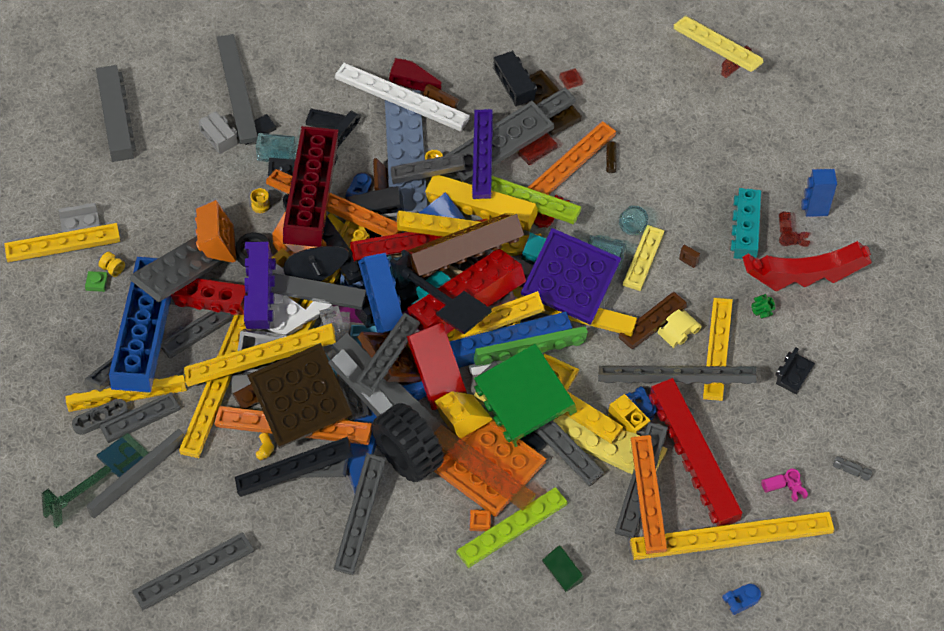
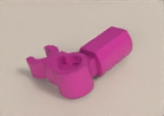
[761,469,808,502]

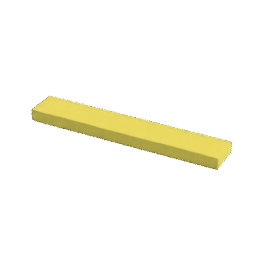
[674,16,763,72]

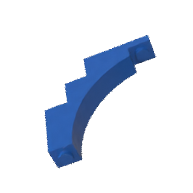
[347,381,426,494]

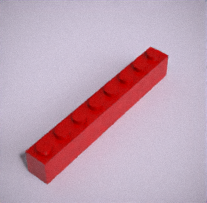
[649,378,743,527]

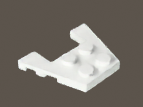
[268,264,333,336]

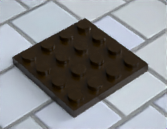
[247,343,353,448]

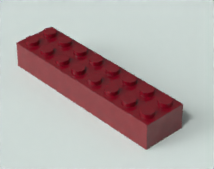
[283,126,338,247]

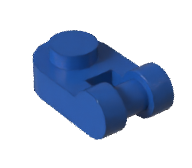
[346,173,371,197]
[625,386,656,420]
[722,584,761,615]

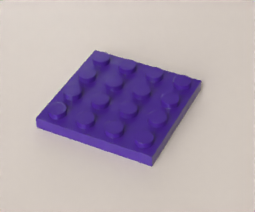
[521,228,621,325]

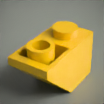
[608,394,651,433]

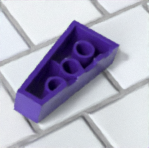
[244,242,276,329]

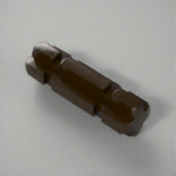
[606,141,616,173]

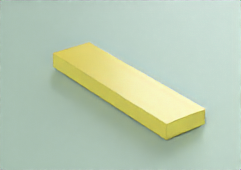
[623,225,665,291]

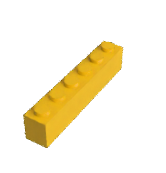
[425,175,538,231]

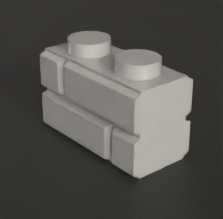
[198,111,238,154]

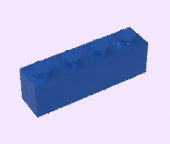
[358,253,403,333]

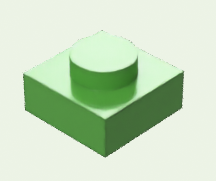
[85,271,108,292]

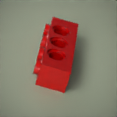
[171,279,248,315]

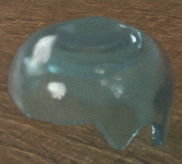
[619,205,649,235]

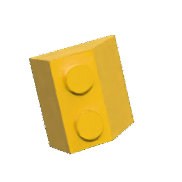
[435,391,492,440]

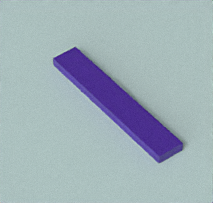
[472,109,493,199]

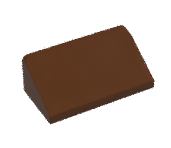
[373,158,388,191]

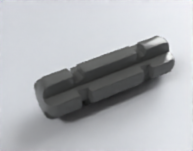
[833,456,872,481]

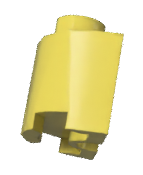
[658,309,702,348]

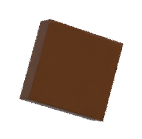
[679,244,700,268]

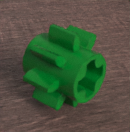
[751,294,775,319]

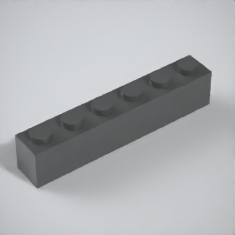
[96,65,136,162]

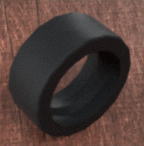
[235,232,272,267]

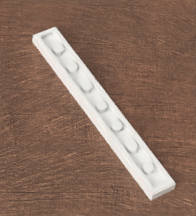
[335,63,470,132]

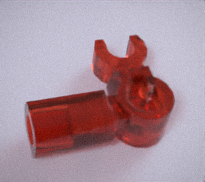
[779,211,810,247]

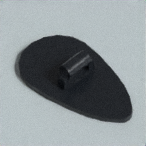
[283,246,349,282]

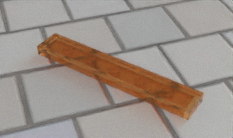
[434,425,536,511]

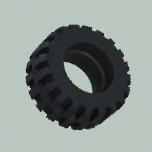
[372,403,444,482]

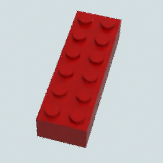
[407,249,526,334]

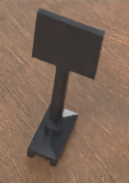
[390,250,492,334]

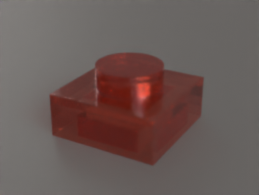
[559,68,583,89]

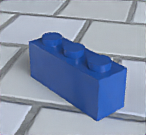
[801,169,837,217]

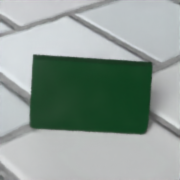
[542,545,583,592]

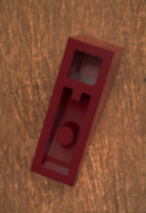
[389,58,442,92]

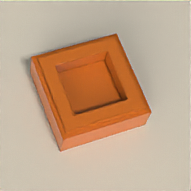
[470,510,491,531]

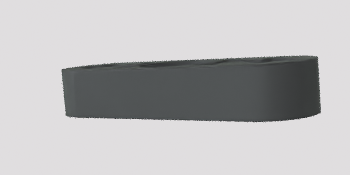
[72,399,128,435]

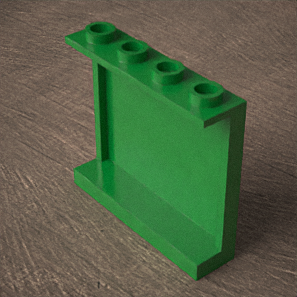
[474,343,577,447]

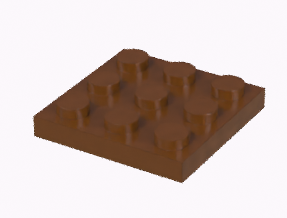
[357,332,422,382]

